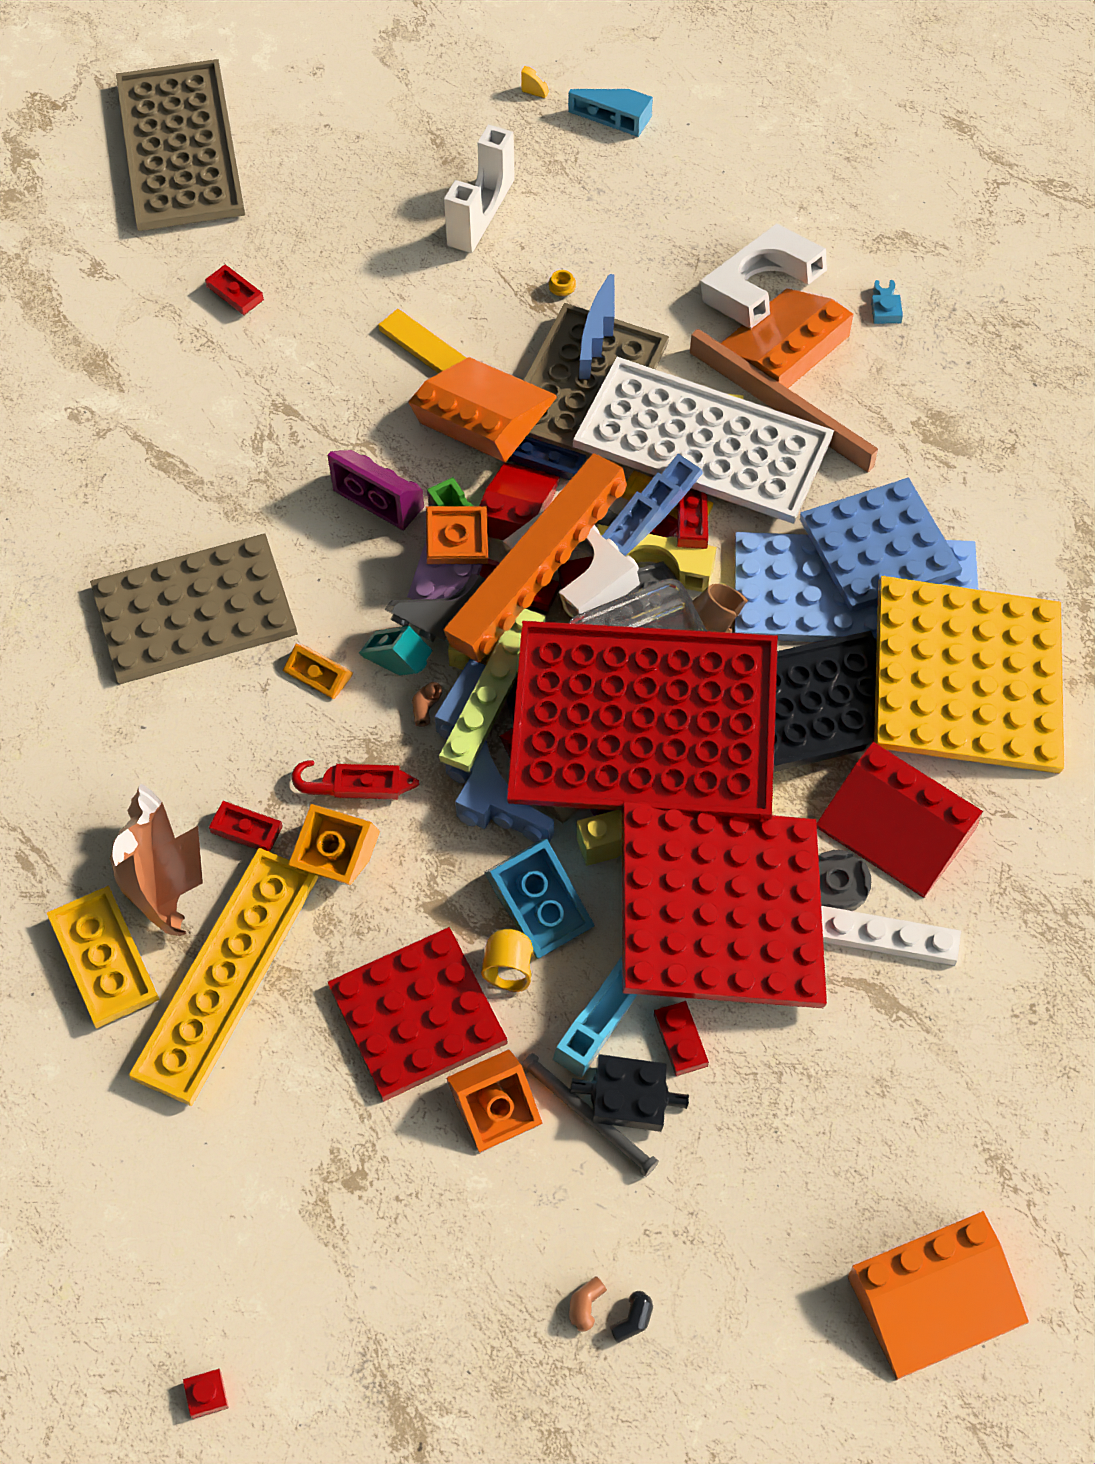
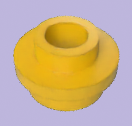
[548,270,576,296]

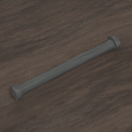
[521,1053,659,1177]

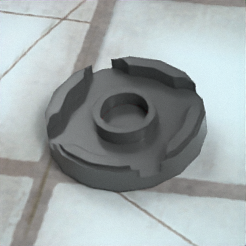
[818,850,871,911]

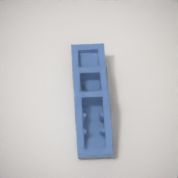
[579,274,615,379]
[602,454,703,556]

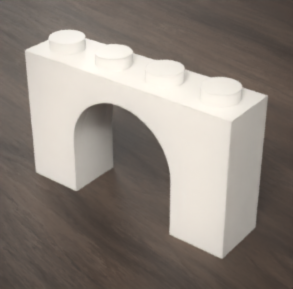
[444,124,515,253]
[700,224,827,329]
[503,511,640,624]

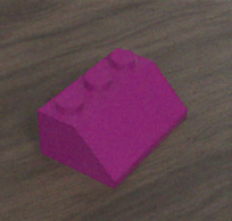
[327,450,424,531]

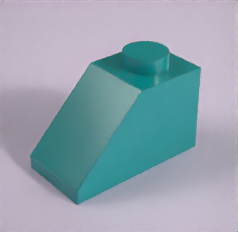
[359,626,433,676]

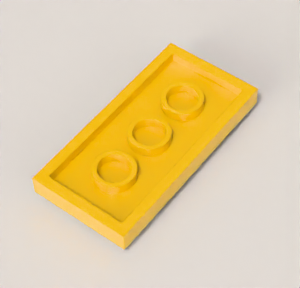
[47,885,160,1029]

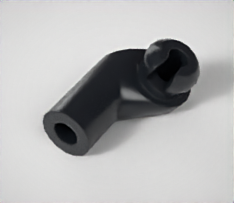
[610,1290,653,1343]

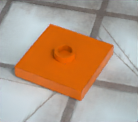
[426,506,488,564]

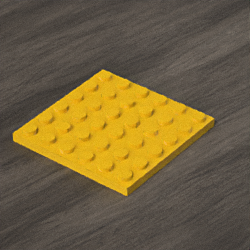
[874,576,1064,774]

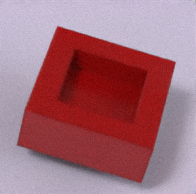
[183,1369,229,1419]

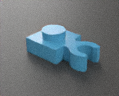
[871,280,903,324]

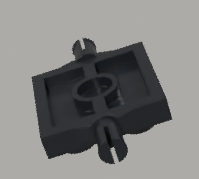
[570,1054,689,1132]

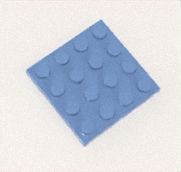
[799,477,962,612]

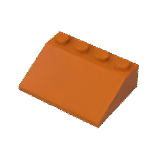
[721,288,853,388]
[408,357,557,462]
[848,1211,1029,1380]

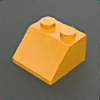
[288,804,380,885]

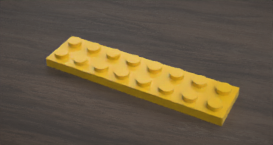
[129,848,318,1106]

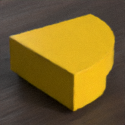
[521,66,549,98]

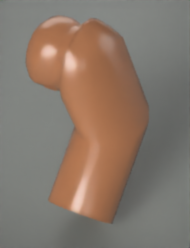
[412,682,443,727]
[569,1276,607,1332]

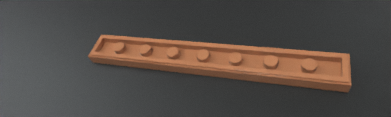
[690,329,878,473]

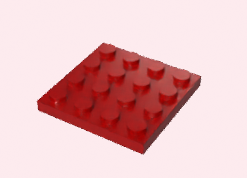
[327,927,508,1102]

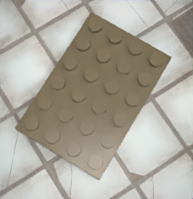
[523,302,669,461]
[90,533,298,685]

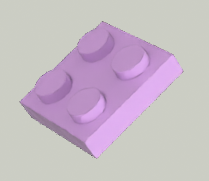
[407,541,483,599]

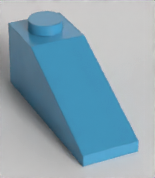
[568,89,653,137]

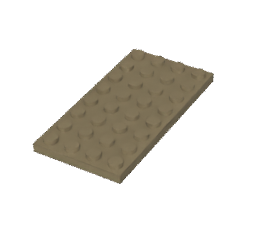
[116,59,245,231]

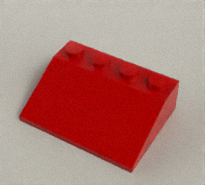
[817,742,983,898]

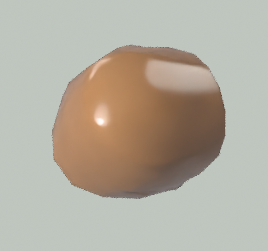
[684,584,748,633]

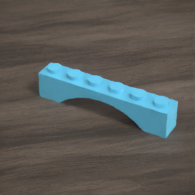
[553,956,638,1078]

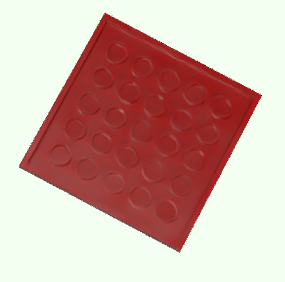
[621,802,827,1009]

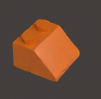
[446,1049,543,1153]

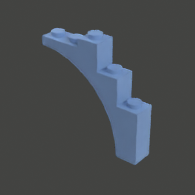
[435,659,554,843]

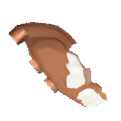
[110,784,203,936]

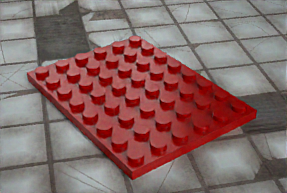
[507,621,778,820]

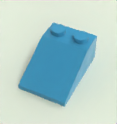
[484,839,595,959]

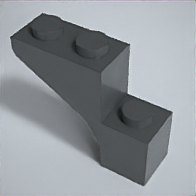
[385,573,486,642]

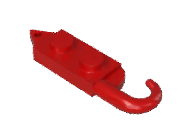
[291,760,420,800]

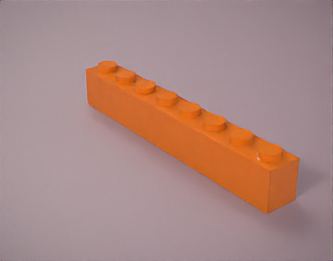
[443,453,627,663]

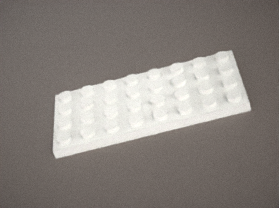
[573,357,834,524]

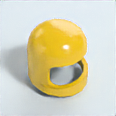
[481,929,533,992]

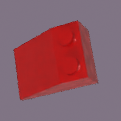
[479,462,560,541]

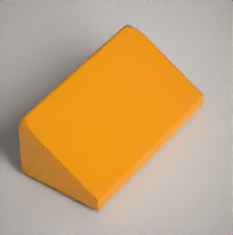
[282,643,354,699]

